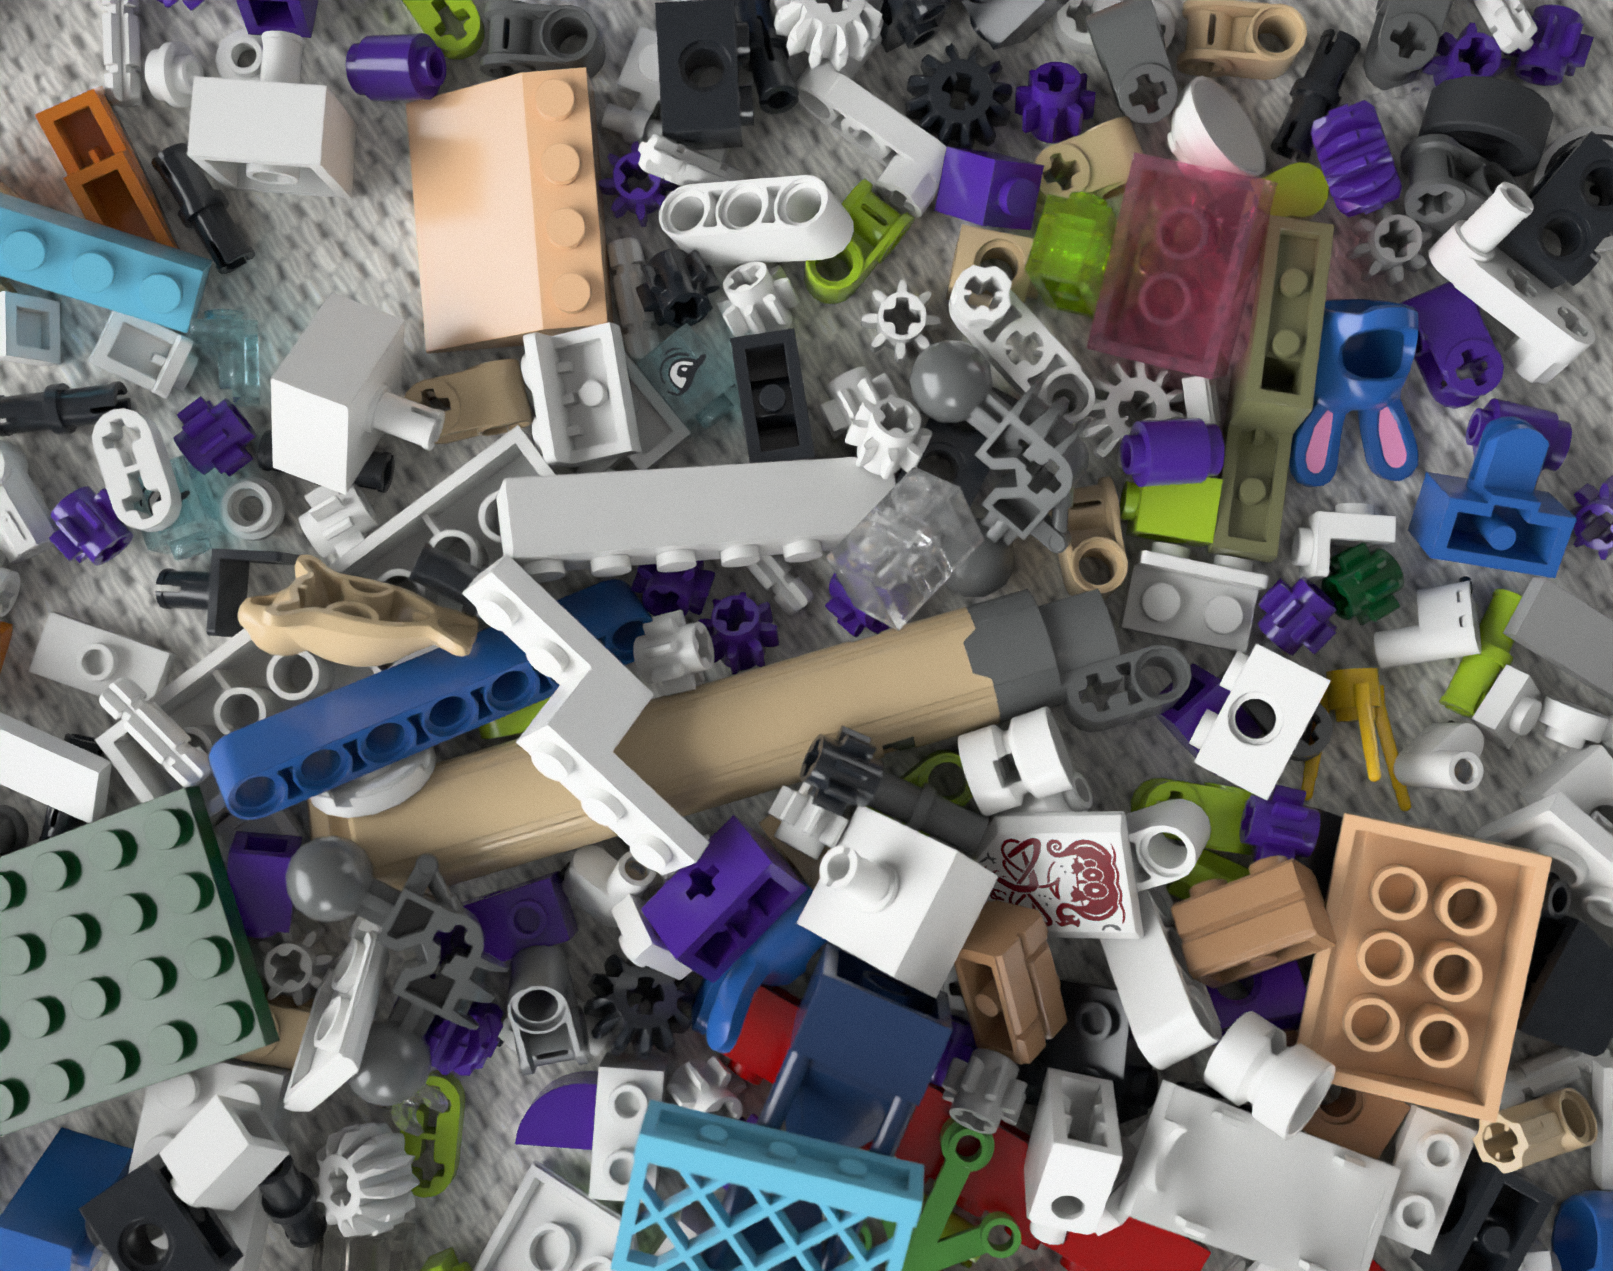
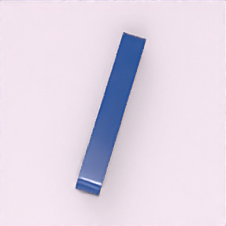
[209,579,653,820]

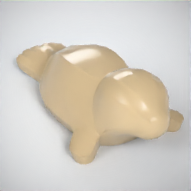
[238,554,479,667]

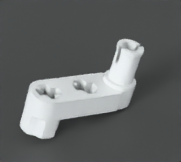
[795,35,946,218]
[1429,182,1595,385]
[948,265,1096,426]

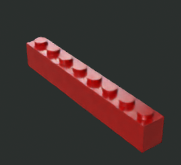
[721,983,1211,1271]

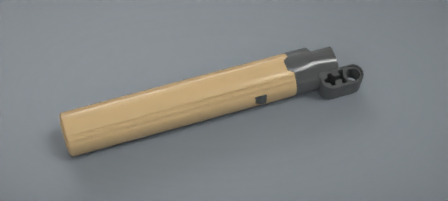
[348,588,1191,892]

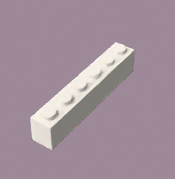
[496,457,903,582]

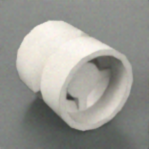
[958,707,1075,816]
[1204,1011,1336,1140]

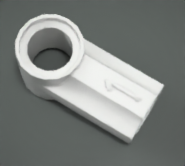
[0,440,60,564]

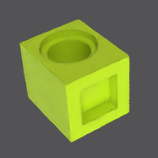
[1119,477,1223,548]

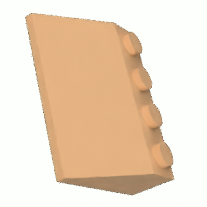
[406,67,614,354]
[1295,813,1552,1123]

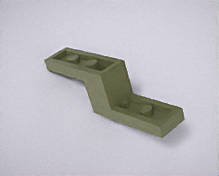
[1208,215,1335,563]

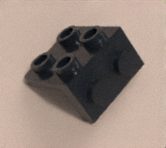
[1016,978,1159,1125]

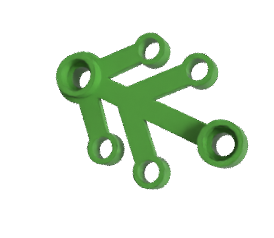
[848,1117,1021,1271]

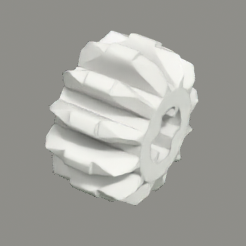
[774,0,884,72]
[1080,359,1187,468]
[312,1122,420,1237]

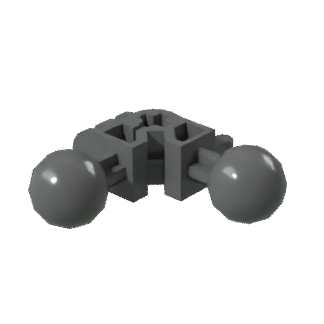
[909,340,1092,597]
[285,835,510,1106]

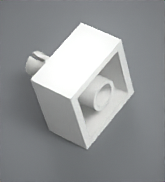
[187,31,357,198]
[271,292,445,495]
[797,806,999,998]

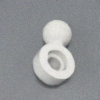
[1538,695,1613,758]

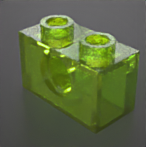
[1024,192,1129,321]

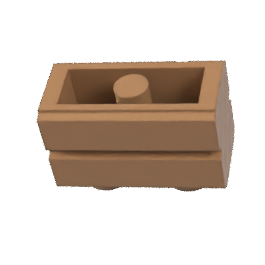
[1170,856,1337,989]
[954,900,1068,1065]

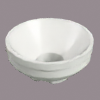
[1168,76,1266,187]

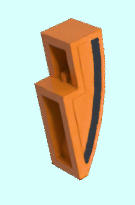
[35,86,180,250]

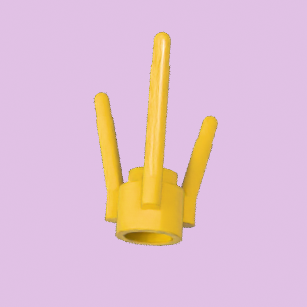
[1301,668,1412,812]

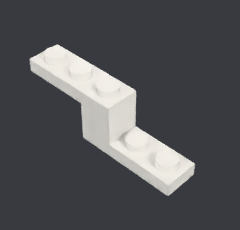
[462,554,710,875]

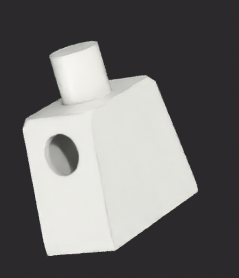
[1024,1068,1123,1245]

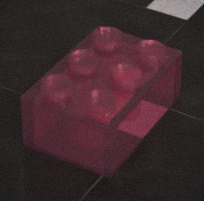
[1086,152,1277,380]

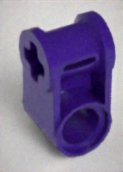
[1401,281,1504,409]

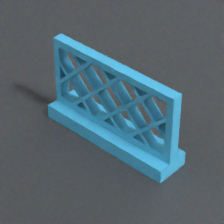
[610,1099,924,1271]

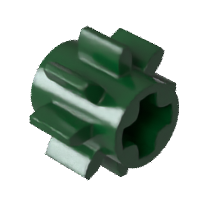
[1321,542,1404,626]

